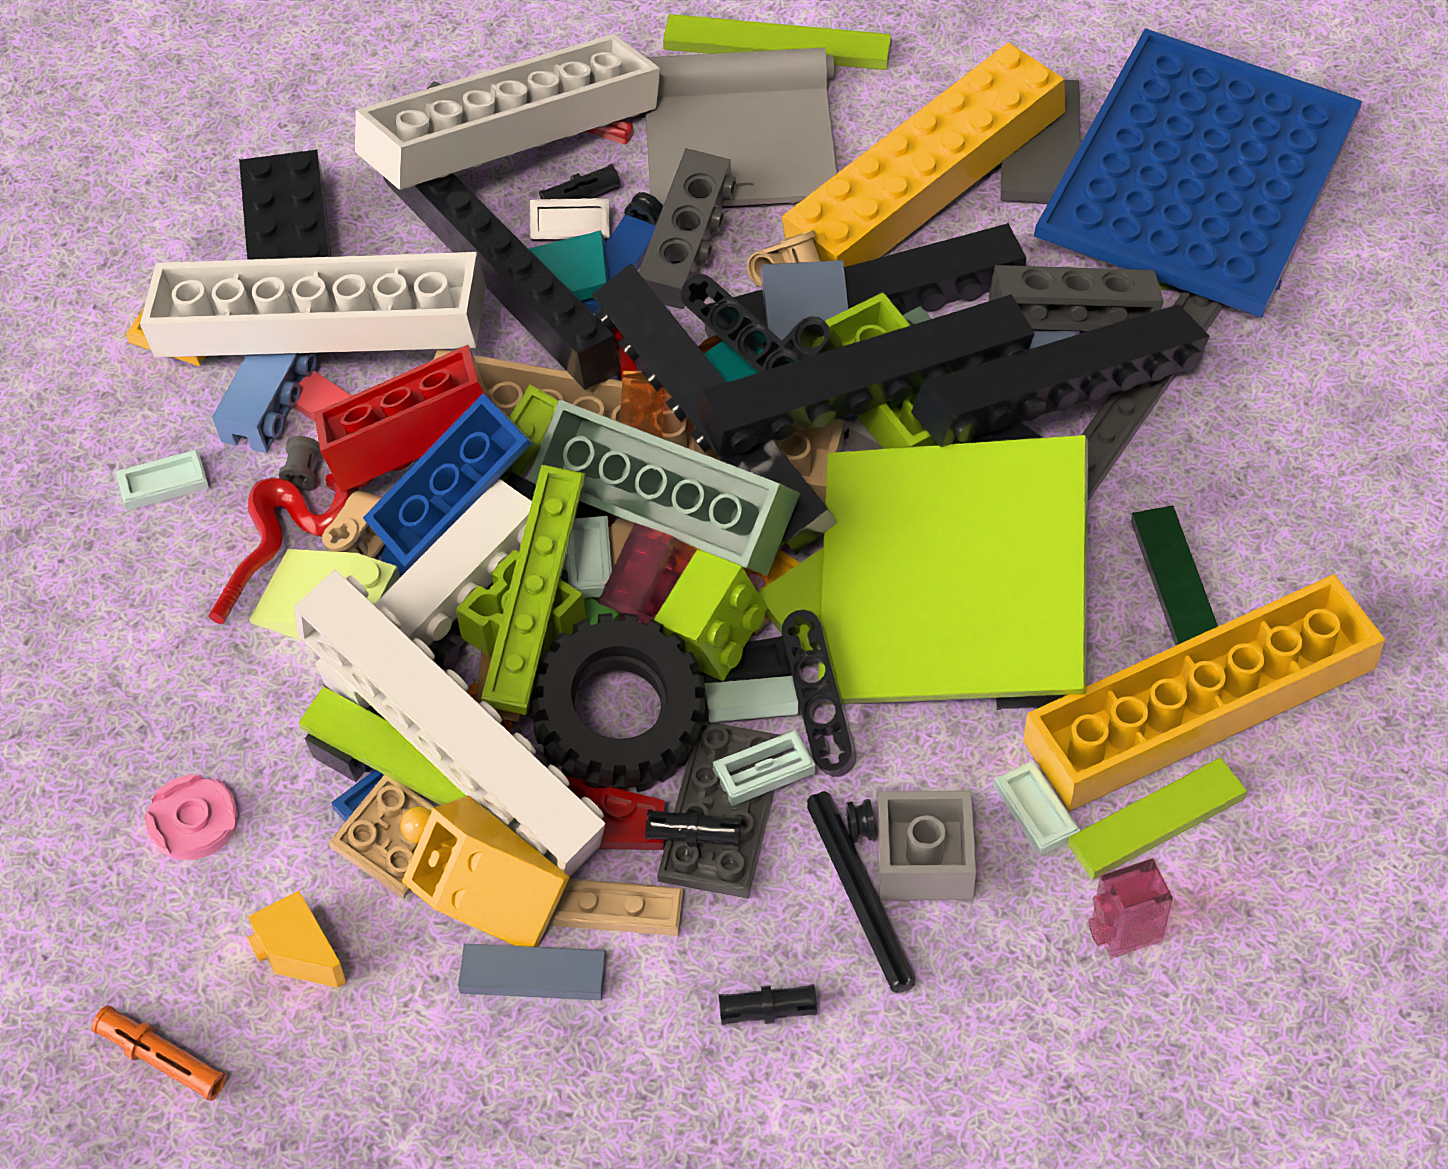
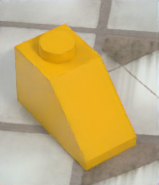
[246,891,346,988]

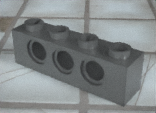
[638,148,736,310]
[988,265,1164,331]

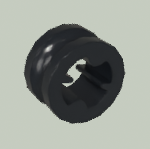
[624,192,663,226]
[846,799,875,843]

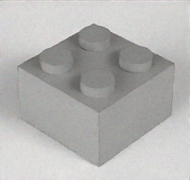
[877,790,976,901]

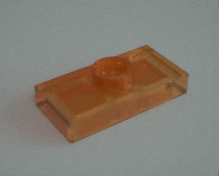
[620,371,665,439]

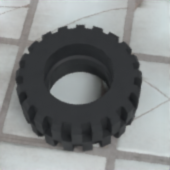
[531,613,706,793]

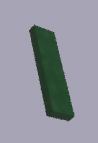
[1131,505,1218,646]

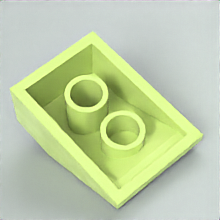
[249,549,400,641]

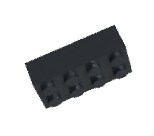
[239,149,332,260]

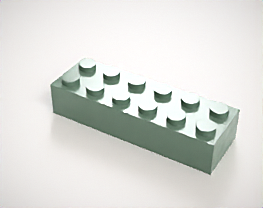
[527,399,800,576]

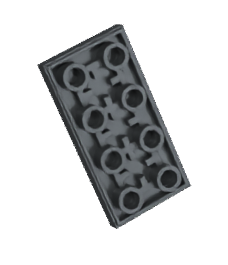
[1000,80,1080,202]
[657,721,784,899]

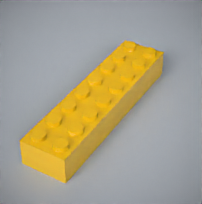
[782,42,1065,267]
[1023,574,1385,811]

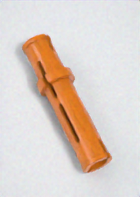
[91,1005,227,1101]

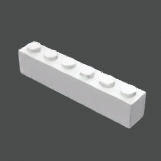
[315,479,532,709]

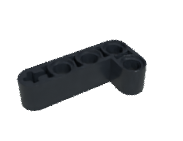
[681,274,843,372]

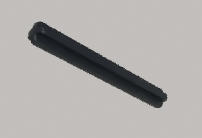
[807,791,916,994]

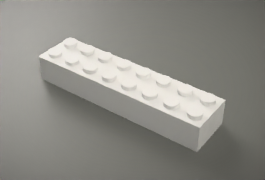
[355,34,660,190]
[140,252,486,357]
[294,569,606,877]

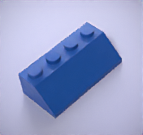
[363,393,532,569]

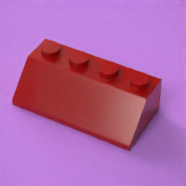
[314,345,492,492]

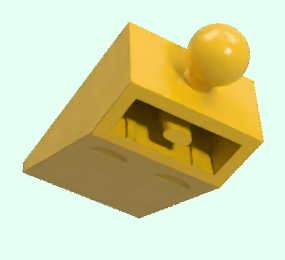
[400,795,570,947]

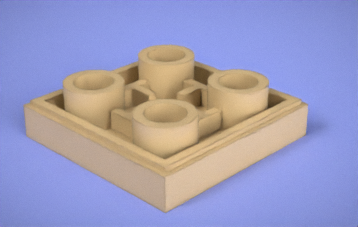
[330,775,435,899]

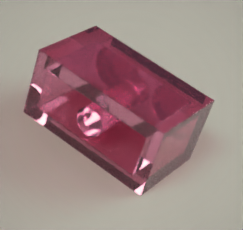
[1088,858,1173,959]

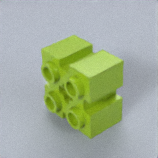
[456,549,586,675]

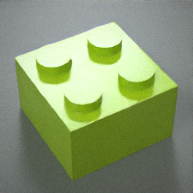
[654,549,767,681]

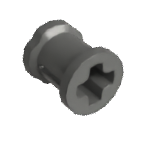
[278,436,322,491]

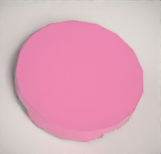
[145,775,238,860]

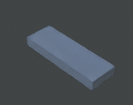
[458,943,606,1001]

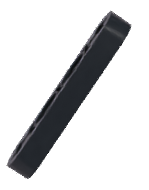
[782,610,856,777]

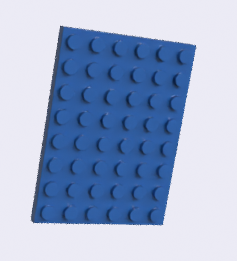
[1034,28,1362,318]

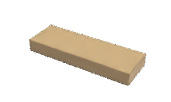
[548,879,684,936]

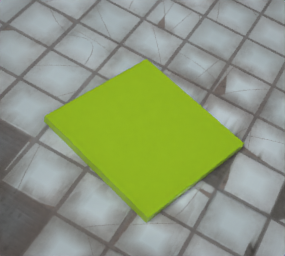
[818,435,1088,705]

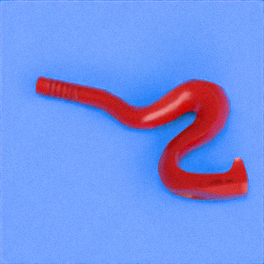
[209,474,359,624]

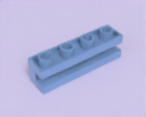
[212,352,321,453]

